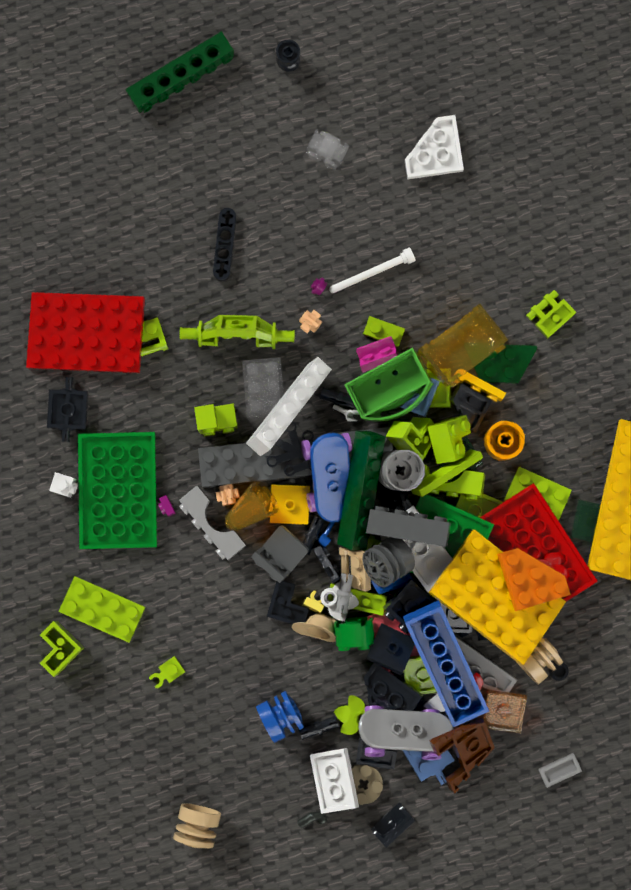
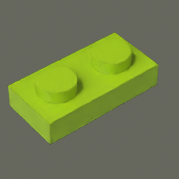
[363,316,405,347]

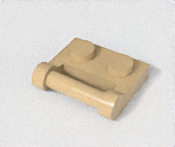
[339,546,371,592]

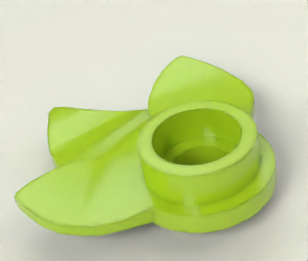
[334,695,365,735]

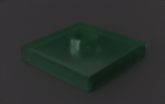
[571,500,601,542]

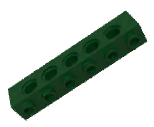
[125,31,234,113]

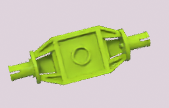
[180,315,295,349]

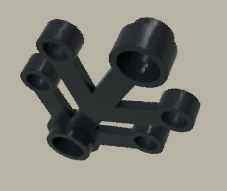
[267,421,314,477]

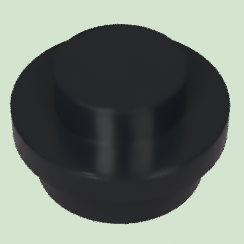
[549,662,569,681]

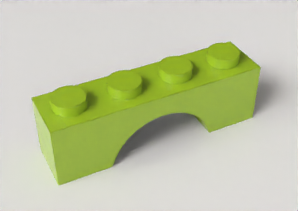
[410,464,486,500]

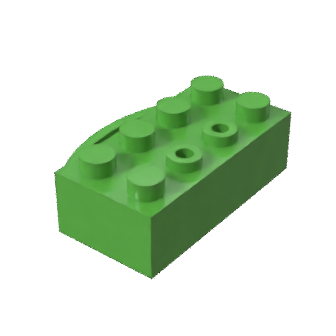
[344,348,434,422]

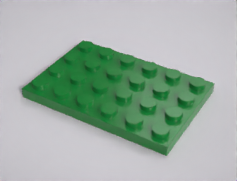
[78,432,158,549]

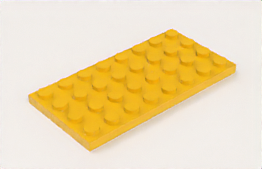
[588,419,631,580]

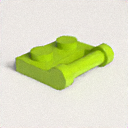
[141,317,168,356]

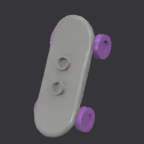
[358,705,454,760]

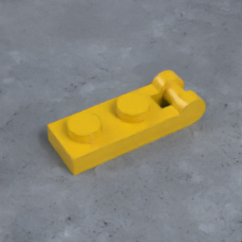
[454,370,506,402]

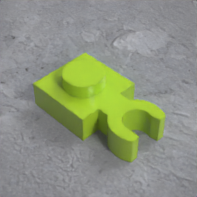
[149,656,186,688]

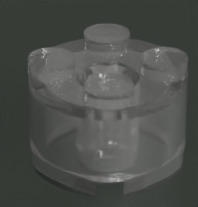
[306,129,350,170]

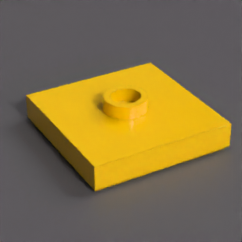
[270,485,310,525]

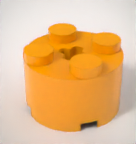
[484,421,525,461]

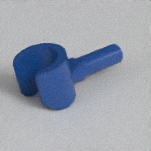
[318,522,335,548]

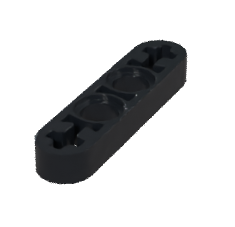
[213,208,236,281]

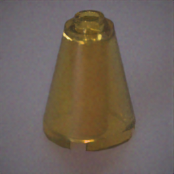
[225,481,279,531]

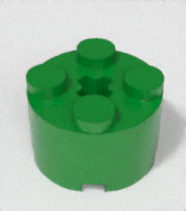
[334,617,375,651]

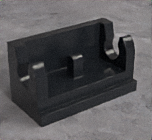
[380,486,412,513]
[371,802,415,848]

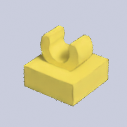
[303,591,324,614]

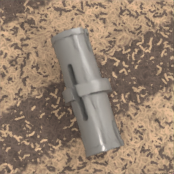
[335,573,354,614]

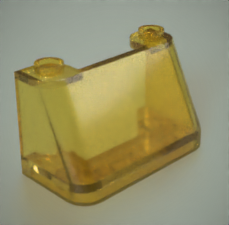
[417,303,508,388]

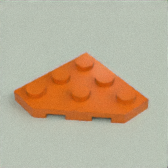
[497,548,571,611]

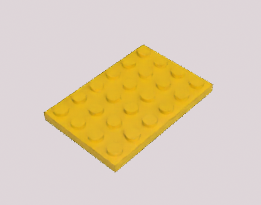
[428,530,566,665]

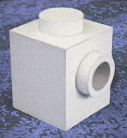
[49,472,78,498]

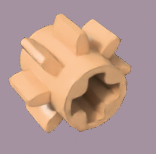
[299,310,322,334]
[215,484,240,506]

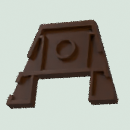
[429,718,495,794]

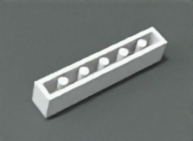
[246,357,332,456]

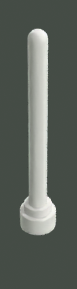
[329,247,416,293]

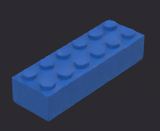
[403,601,489,727]

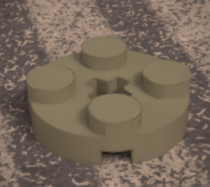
[351,765,383,805]

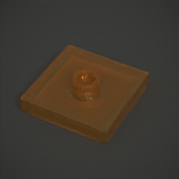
[483,690,527,734]

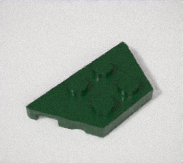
[463,343,537,384]

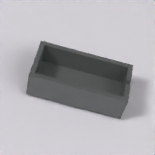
[366,506,451,547]

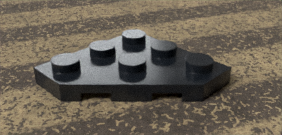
[364,663,423,711]

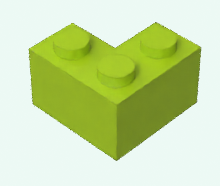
[194,403,238,437]
[428,415,471,464]
[386,417,434,461]
[40,621,85,677]

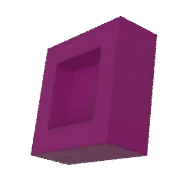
[158,495,176,517]

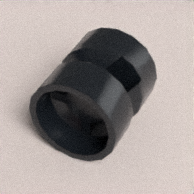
[276,39,300,72]

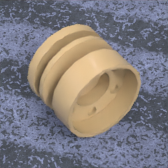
[517,637,563,685]
[173,804,221,848]

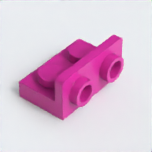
[356,336,398,373]

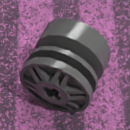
[362,537,415,587]

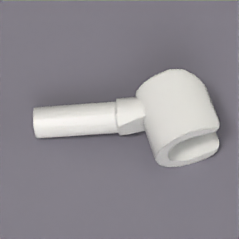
[333,405,360,422]

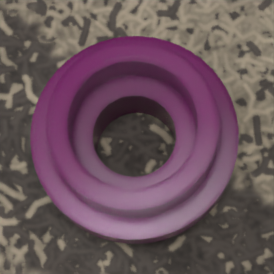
[311,277,327,295]

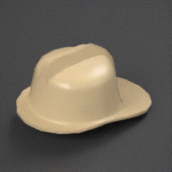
[292,614,336,642]

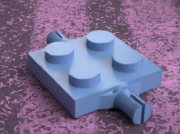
[402,750,454,785]

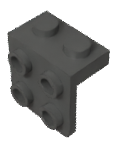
[251,525,309,583]

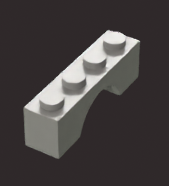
[179,486,246,560]

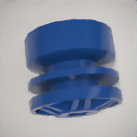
[256,691,304,743]

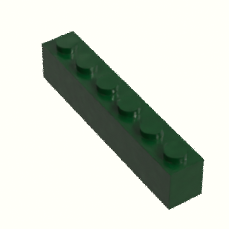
[337,431,386,551]

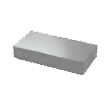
[538,753,582,788]

